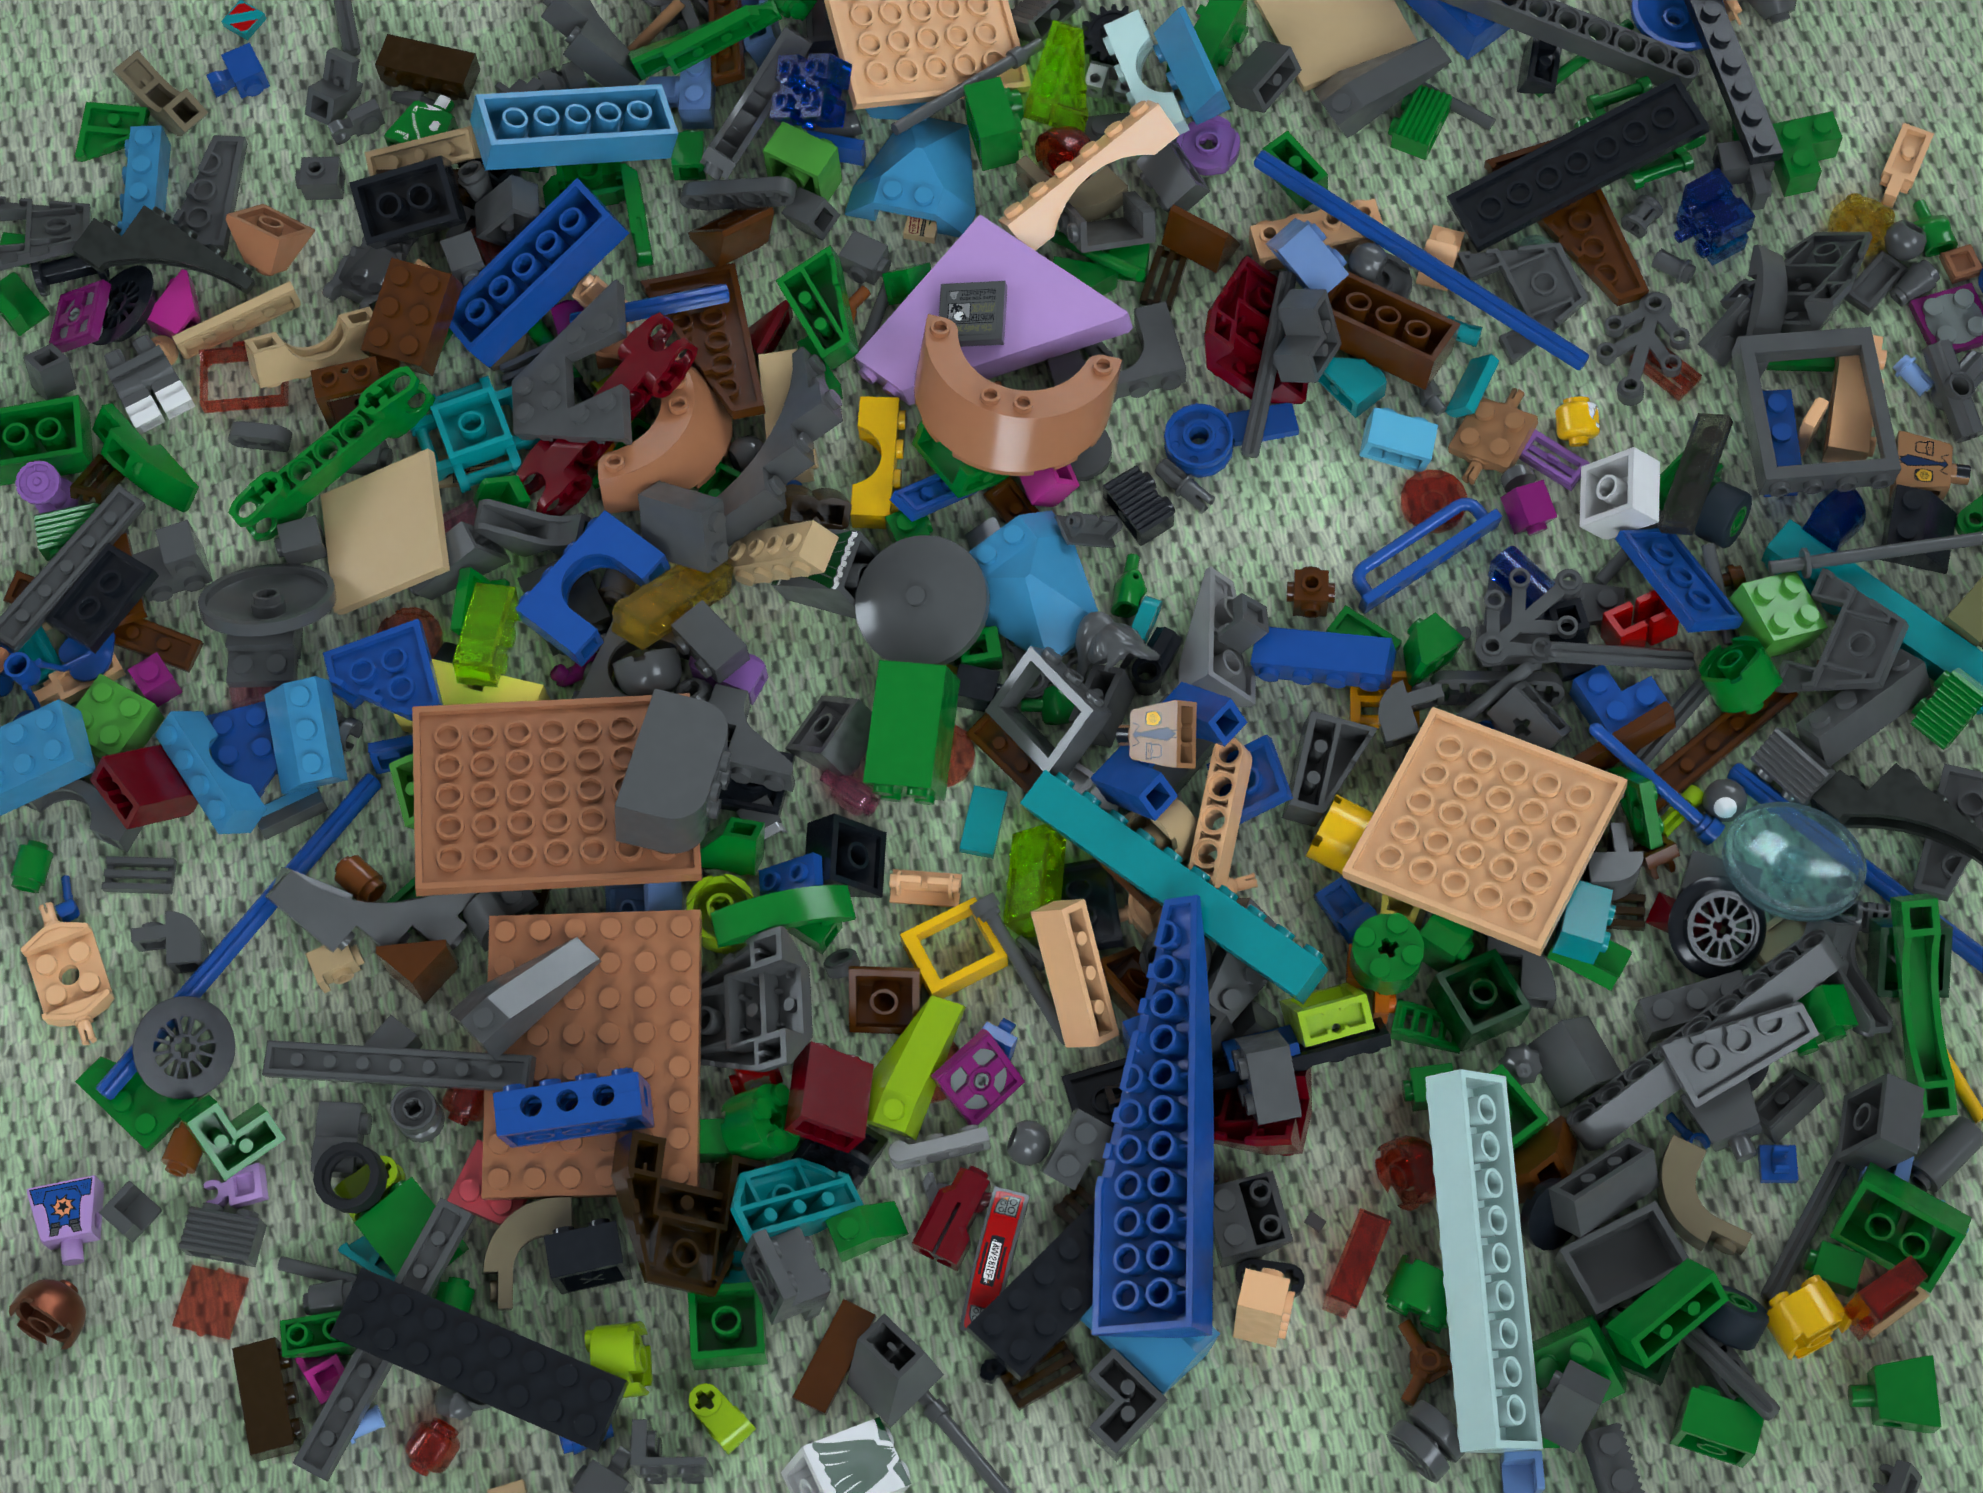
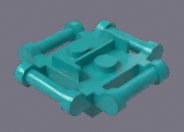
[410,375,541,493]

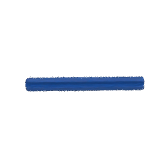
[569,284,730,323]

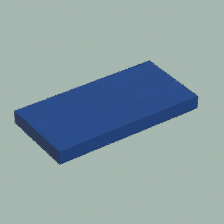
[1615,528,1744,633]

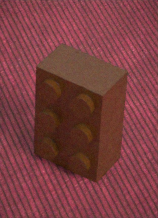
[360,258,463,377]

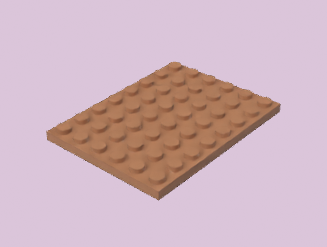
[412,693,702,896]
[481,909,702,1200]

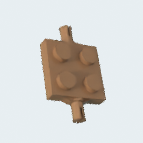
[1448,388,1538,485]

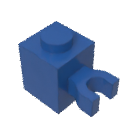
[206,42,270,99]

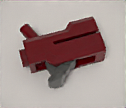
[911,1166,992,1271]

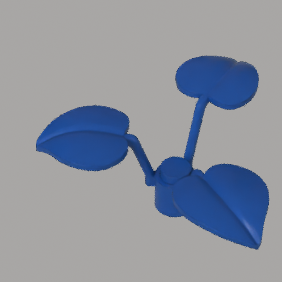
[0,632,115,721]

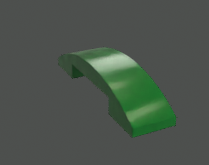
[710,885,856,948]

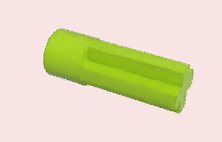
[1661,785,1704,838]

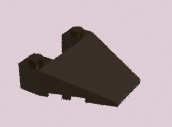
[611,1131,766,1298]

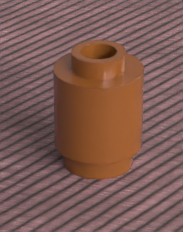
[334,855,386,902]
[161,1122,203,1177]

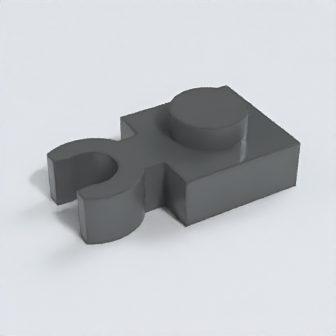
[327,98,385,145]

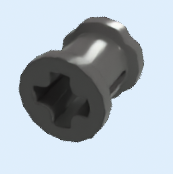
[1621,195,1663,238]

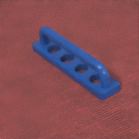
[1352,498,1503,614]

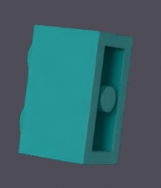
[1552,880,1616,965]

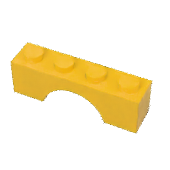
[850,396,907,529]

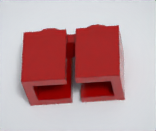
[1600,590,1679,647]

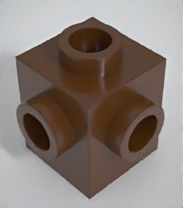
[1287,566,1335,618]

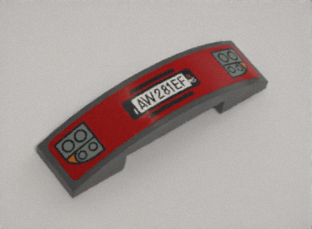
[959,1186,1030,1331]

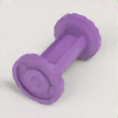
[15,460,79,513]

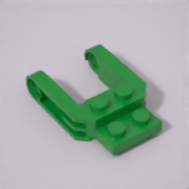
[542,162,654,268]

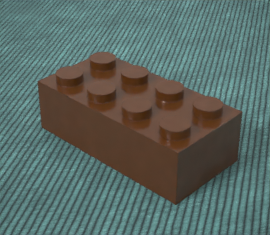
[1327,270,1461,390]

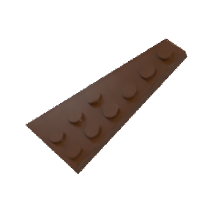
[1484,138,1649,306]
[640,263,766,420]

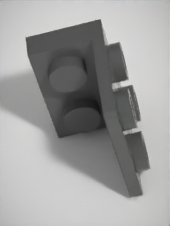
[630,1419,713,1484]

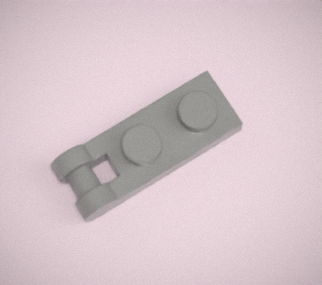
[889,1125,991,1170]

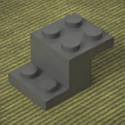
[741,1226,831,1325]

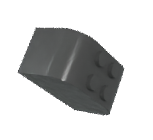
[615,689,732,854]

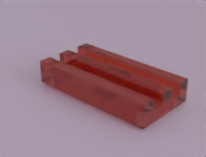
[1629,347,1702,401]

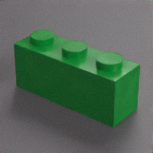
[1605,1258,1729,1369]

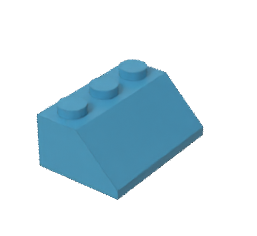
[1153,6,1231,126]
[265,676,348,795]
[1081,1306,1220,1395]

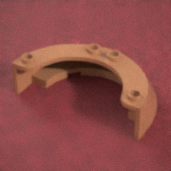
[914,314,1122,476]
[595,331,733,513]

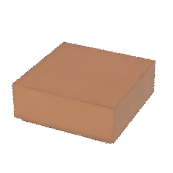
[1939,244,1983,284]

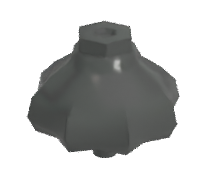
[1498,1043,1543,1086]

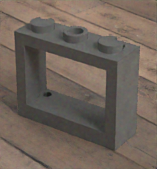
[985,646,1113,777]

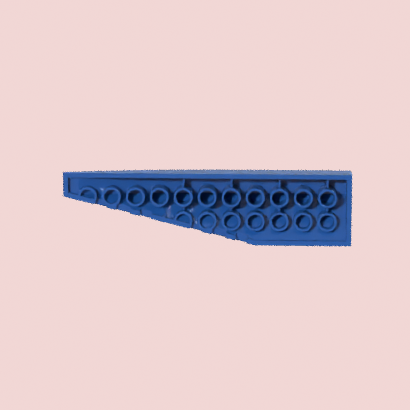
[1092,895,1214,1338]

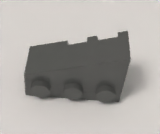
[1282,710,1378,827]
[1208,897,1277,1024]

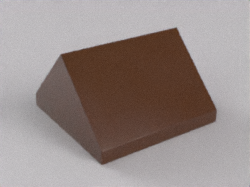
[1161,204,1241,273]
[688,207,774,268]
[376,939,459,1004]
[1100,946,1149,1019]
[848,966,923,1034]

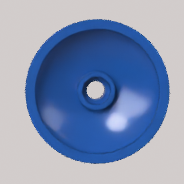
[1631,0,1725,52]

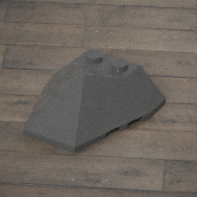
[1720,232,1872,333]
[701,926,813,1072]

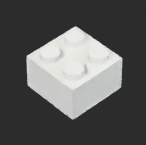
[1579,447,1660,540]

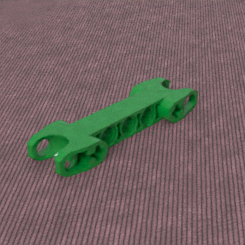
[228,366,435,542]

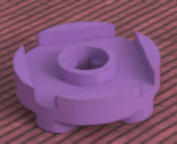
[1176,115,1240,176]

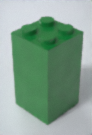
[863,660,960,805]

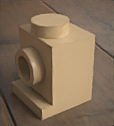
[305,944,365,993]

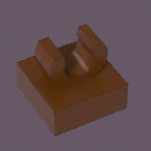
[1633,835,1680,880]

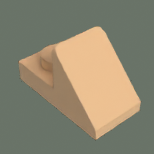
[1416,225,1465,291]

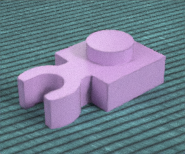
[203,1163,269,1208]

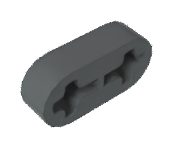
[228,421,292,452]

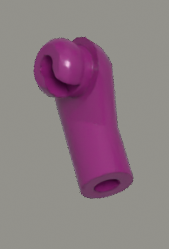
[550,652,597,687]

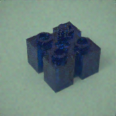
[769,53,852,128]
[1674,168,1756,266]

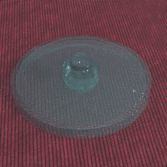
[1722,802,1867,922]

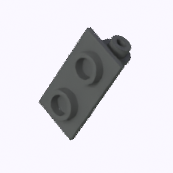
[1055,511,1123,548]

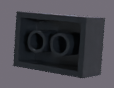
[349,156,468,249]

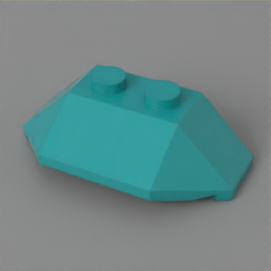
[730,1158,864,1243]

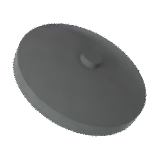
[855,535,990,665]
[198,563,336,637]

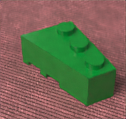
[1166,0,1249,83]
[775,245,859,370]

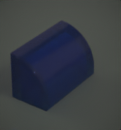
[1802,489,1866,552]
[1488,546,1555,619]

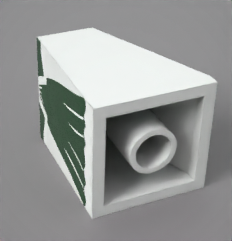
[781,1417,911,1493]

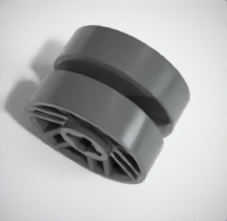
[1386,1400,1466,1483]

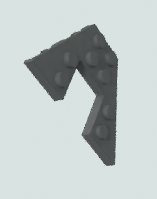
[512,279,632,445]

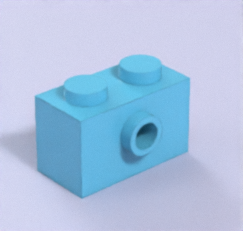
[1359,407,1438,472]

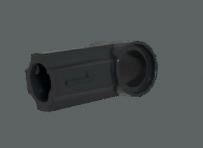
[1131,627,1183,696]

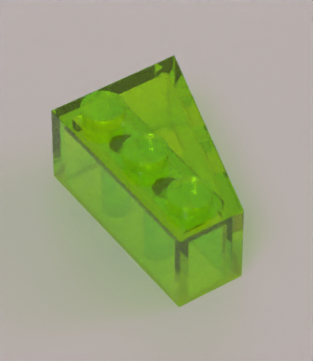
[1023,20,1088,135]

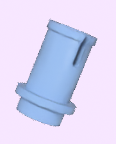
[1893,354,1934,397]
[351,1405,386,1444]

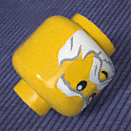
[1555,396,1600,447]

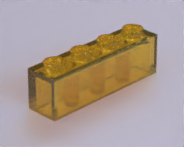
[612,562,734,650]

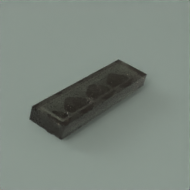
[1657,413,1733,535]

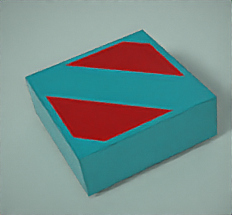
[221,0,267,41]

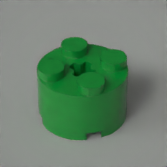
[1698,636,1783,714]
[1349,913,1425,995]
[720,1083,800,1162]
[1382,1254,1449,1334]

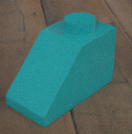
[1318,357,1387,418]

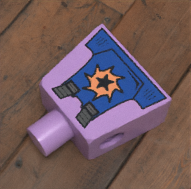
[27,1175,104,1266]

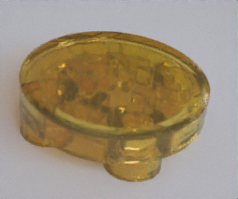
[1828,193,1895,257]

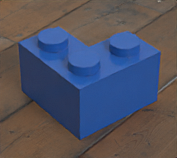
[1569,665,1670,734]

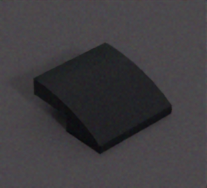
[790,1126,888,1190]

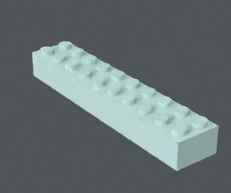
[1425,1069,1543,1454]

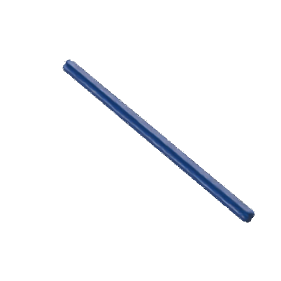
[1254,150,1589,370]
[1727,763,1983,973]
[96,773,381,1100]

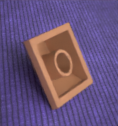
[225,204,315,276]

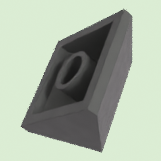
[1528,1016,1621,1109]

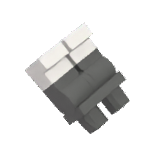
[104,334,196,435]

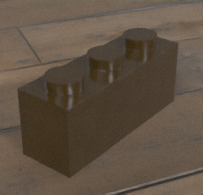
[375,34,481,100]
[232,1337,305,1462]

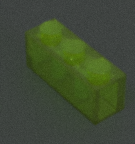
[452,583,521,687]
[1003,823,1066,939]

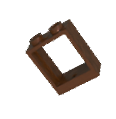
[310,356,384,429]

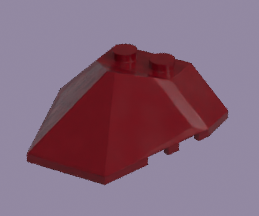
[1204,256,1308,404]
[1213,1068,1312,1156]

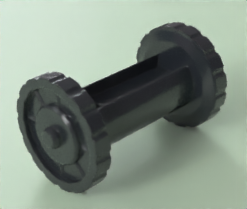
[30,255,111,297]

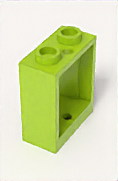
[1279,982,1375,1047]

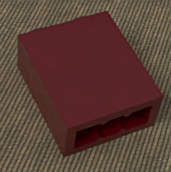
[90,744,198,829]
[784,1041,874,1153]

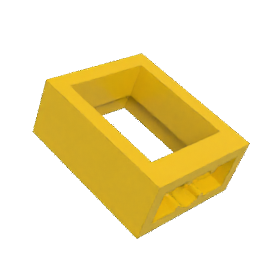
[900,897,1008,998]

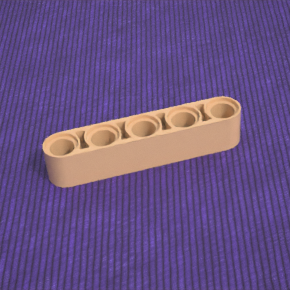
[1188,738,1252,889]

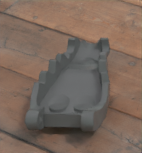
[322,237,419,311]

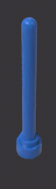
[1589,723,1725,846]

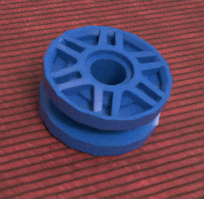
[1164,403,1234,478]

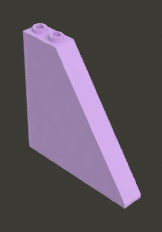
[854,215,1133,406]

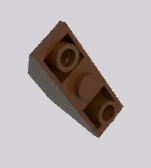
[1513,1115,1578,1204]

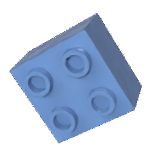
[1266,218,1349,293]

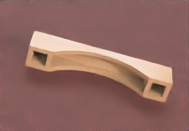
[998,100,1180,251]

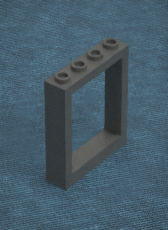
[1732,326,1901,497]

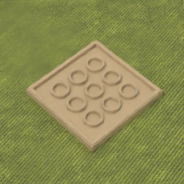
[1253,0,1417,92]
[320,448,450,615]

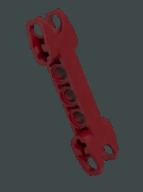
[516,312,698,516]

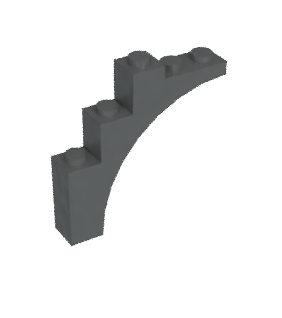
[541,0,641,87]
[700,25,814,180]
[717,346,843,547]
[265,870,476,952]

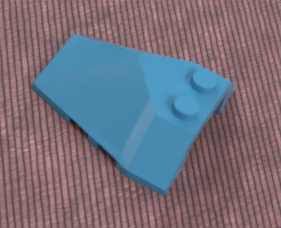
[845,117,976,238]
[969,510,1098,656]

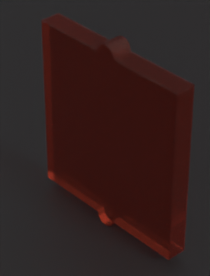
[172,1265,249,1340]

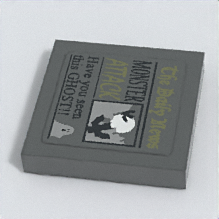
[939,281,1007,347]

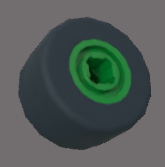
[1694,482,1752,548]
[1698,1285,1769,1351]

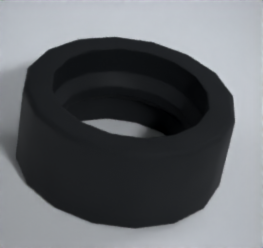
[313,1142,388,1214]

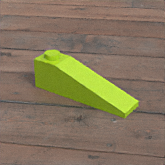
[867,995,966,1141]

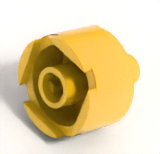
[1305,794,1374,875]
[1767,1275,1852,1360]

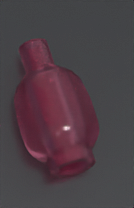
[820,769,880,817]

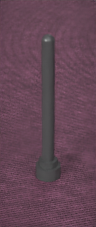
[969,892,1065,1045]

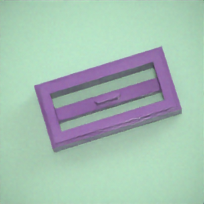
[1519,429,1590,491]

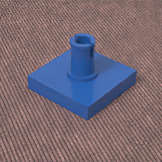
[1206,734,1293,824]

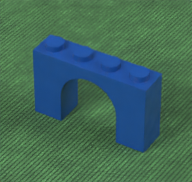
[515,510,671,667]
[1090,682,1248,821]

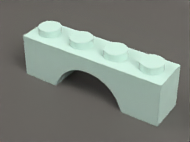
[1102,10,1190,135]

